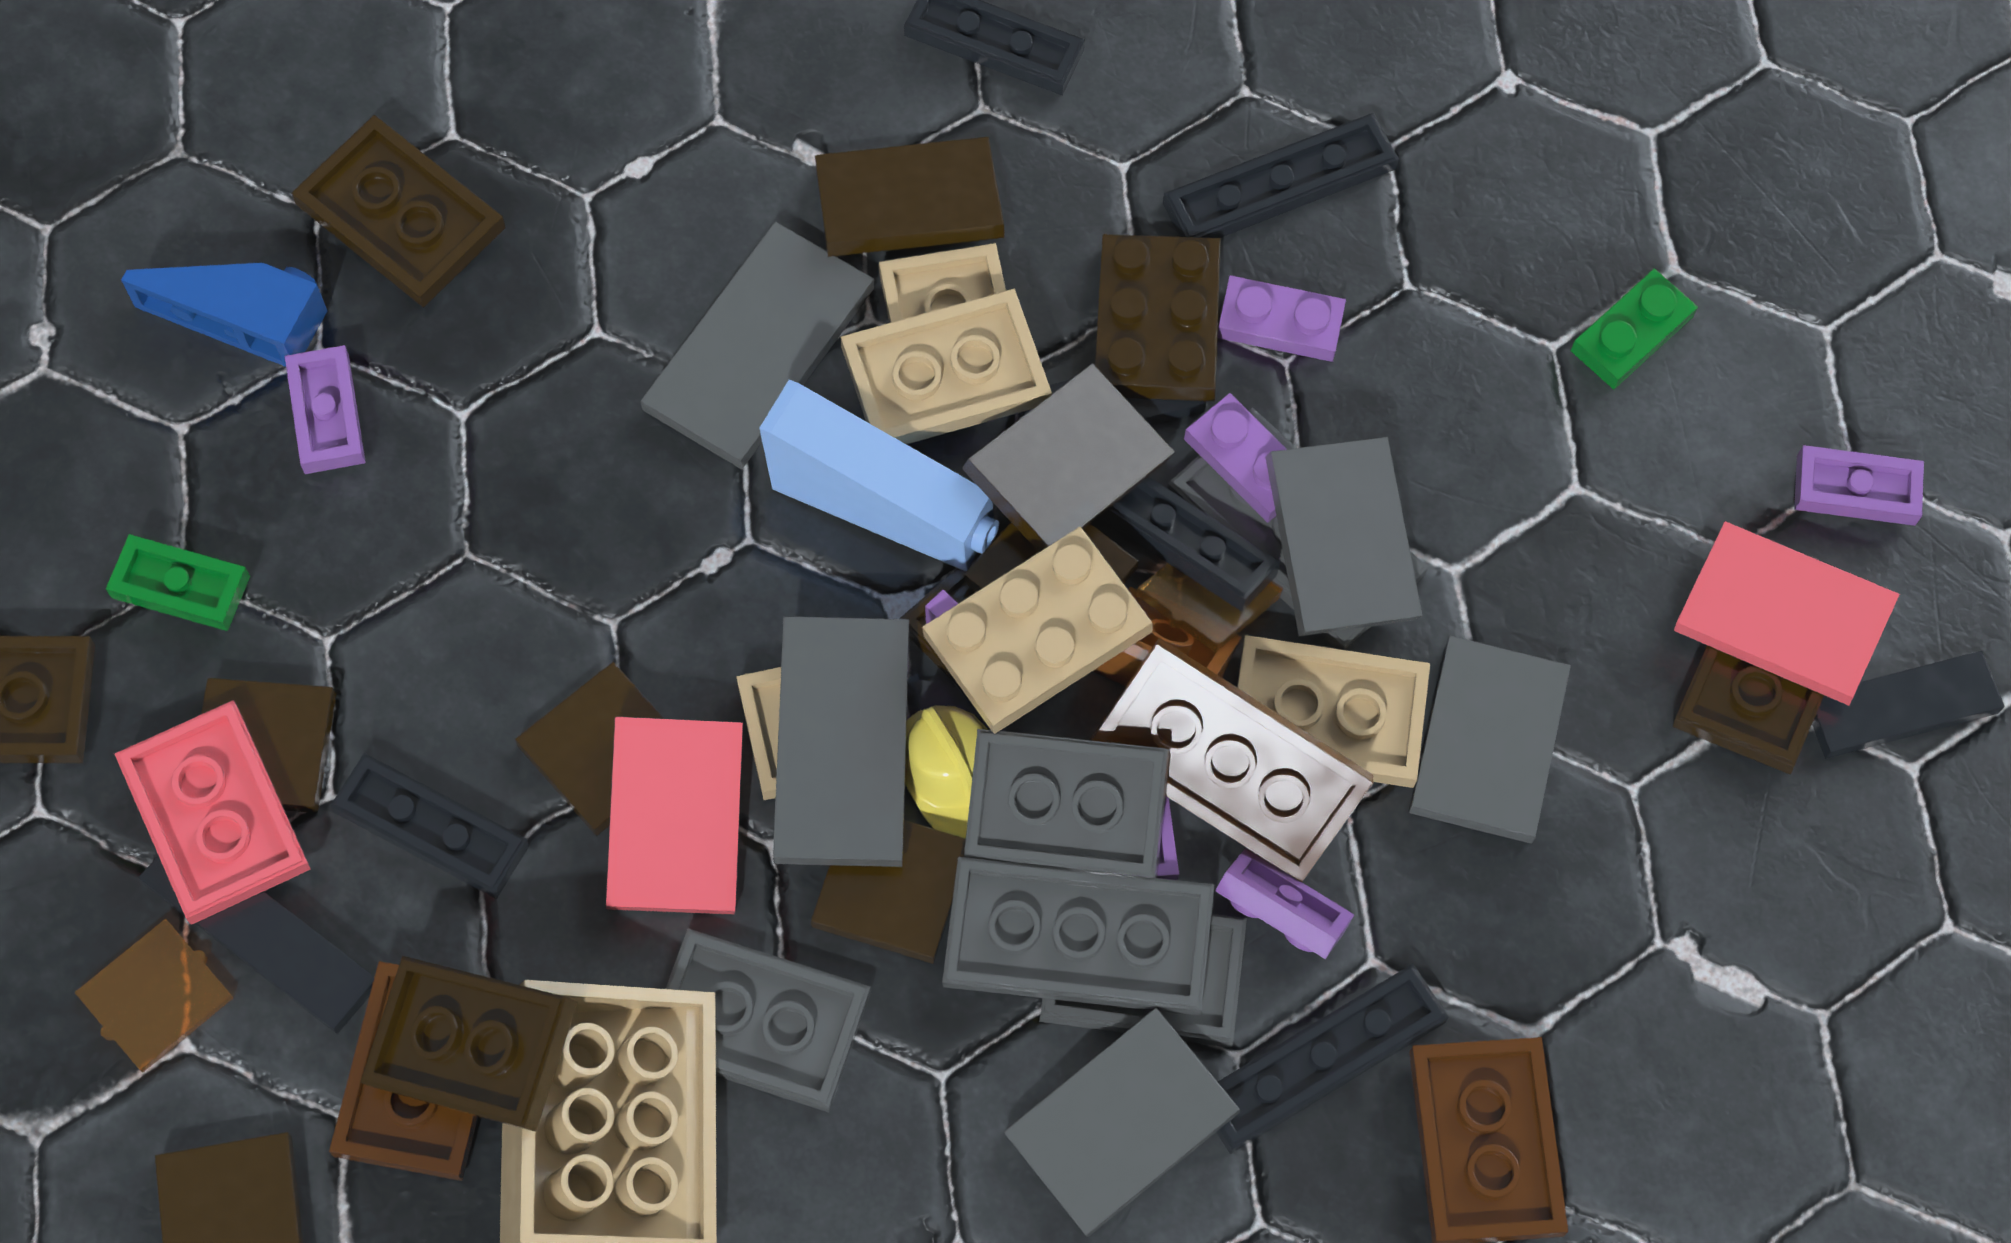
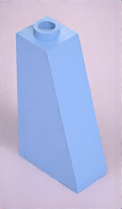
[759,380,999,571]

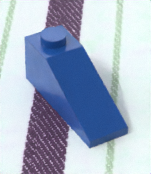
[121,263,328,367]

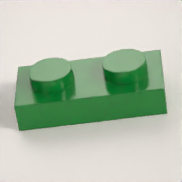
[1570,268,1698,390]
[106,534,250,631]

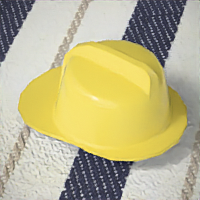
[905,705,987,838]

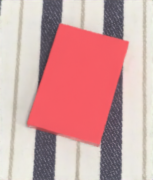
[1674,521,1900,706]
[115,700,311,925]
[606,717,743,914]

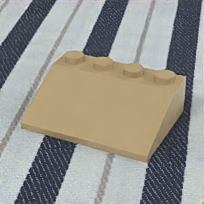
[500,980,717,1243]

